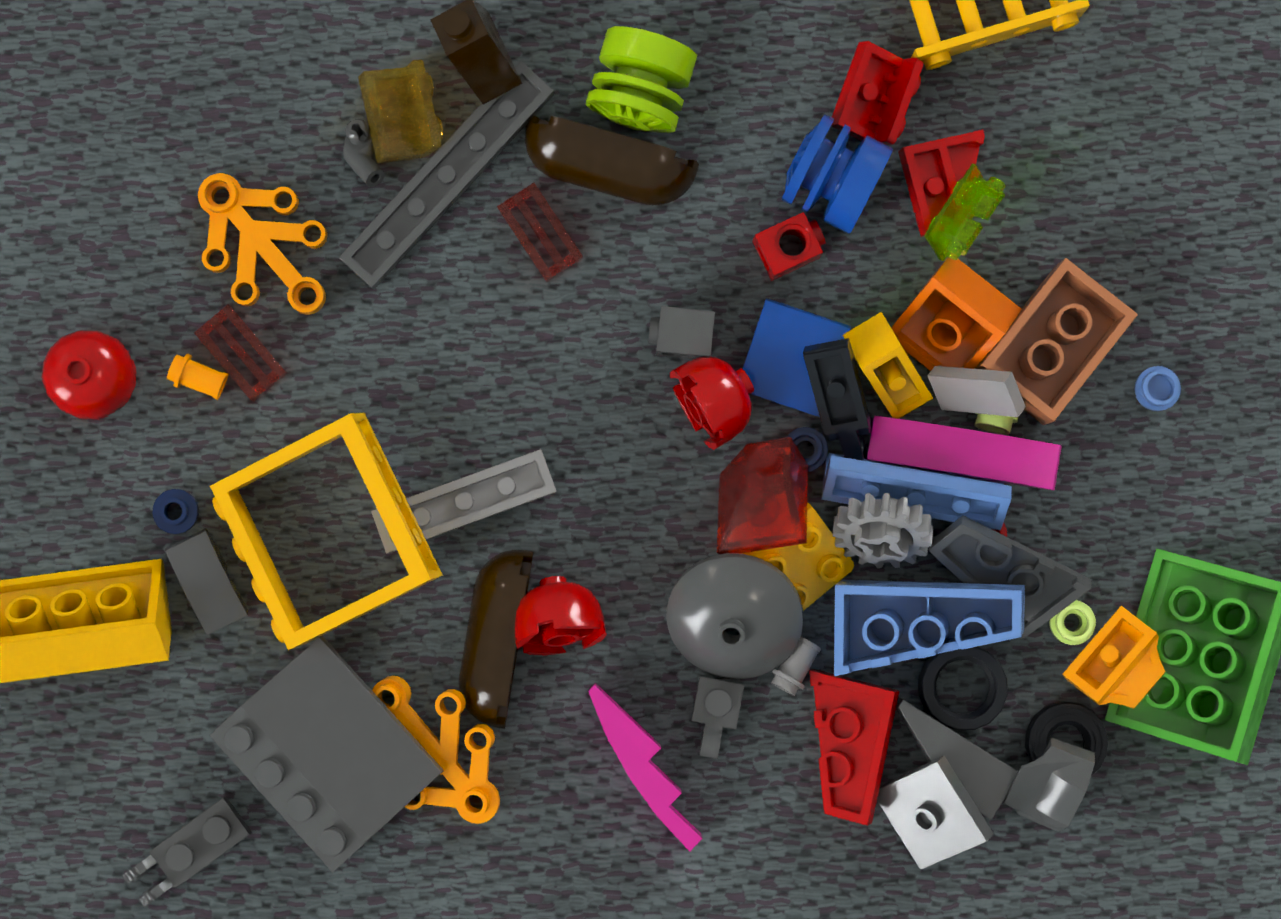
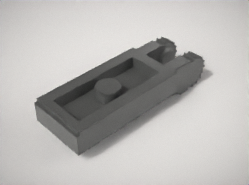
[123,796,252,907]

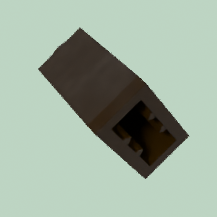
[430,0,523,104]

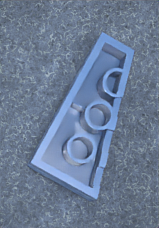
[834,580,1025,676]

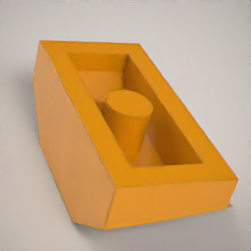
[1062,606,1166,709]

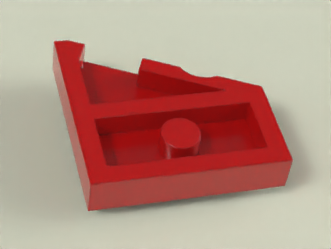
[898,130,985,237]

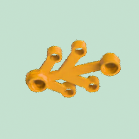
[198,173,328,315]
[372,676,500,824]

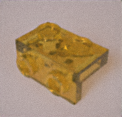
[358,59,443,163]

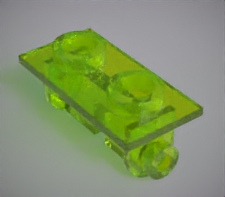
[924,163,1006,261]

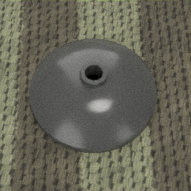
[666,553,803,679]

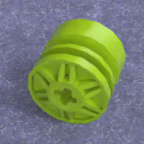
[586,26,697,133]

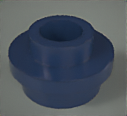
[783,427,828,472]
[153,489,199,534]

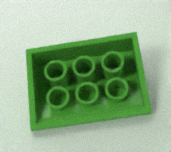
[1105,549,1281,766]

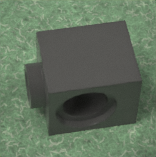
[648,306,715,359]

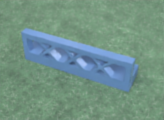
[821,453,1012,530]

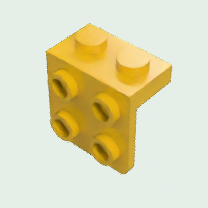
[722,486,854,611]

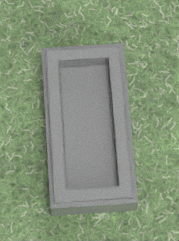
[928,366,1026,417]

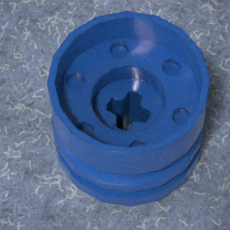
[781,114,893,234]

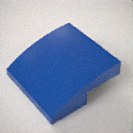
[742,298,851,417]

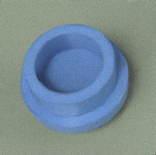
[1134,366,1181,411]

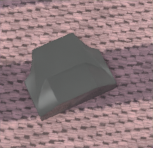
[1003,738,1095,832]

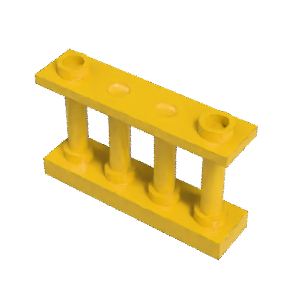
[909,0,1090,70]

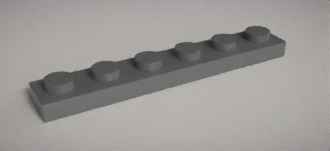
[339,61,555,290]

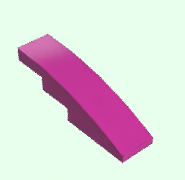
[867,415,1062,491]
[588,683,703,852]

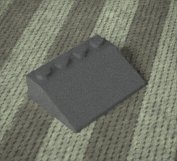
[209,636,444,873]

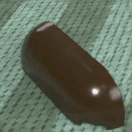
[525,115,699,205]
[459,550,534,729]

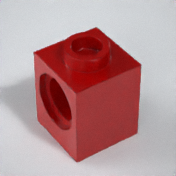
[752,212,826,281]

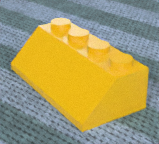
[0,559,172,683]

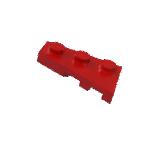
[809,669,900,826]

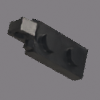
[803,338,871,460]

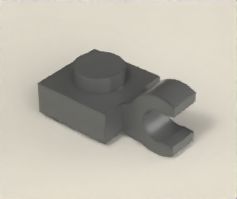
[691,676,744,759]

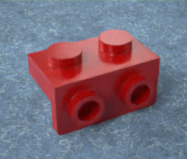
[832,41,924,145]

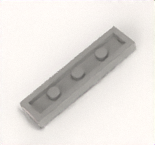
[371,449,557,554]

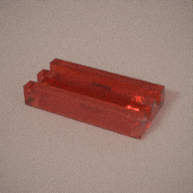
[497,183,583,282]
[194,304,288,402]

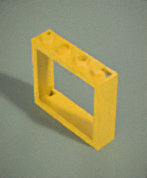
[210,413,443,650]

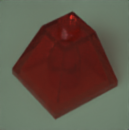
[717,437,808,554]

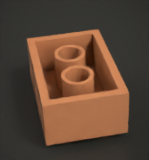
[975,258,1138,425]

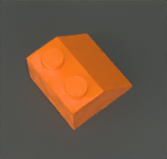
[891,253,1022,371]

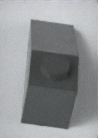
[896,697,1018,820]

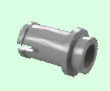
[771,637,821,696]

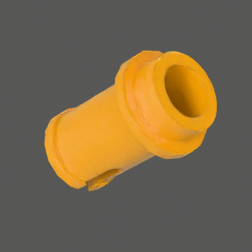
[167,354,228,400]

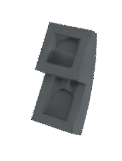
[165,528,248,635]

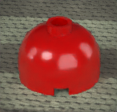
[42,330,136,420]
[669,357,754,450]
[515,576,607,656]

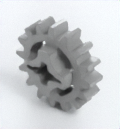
[833,493,933,568]

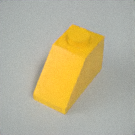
[843,312,933,419]

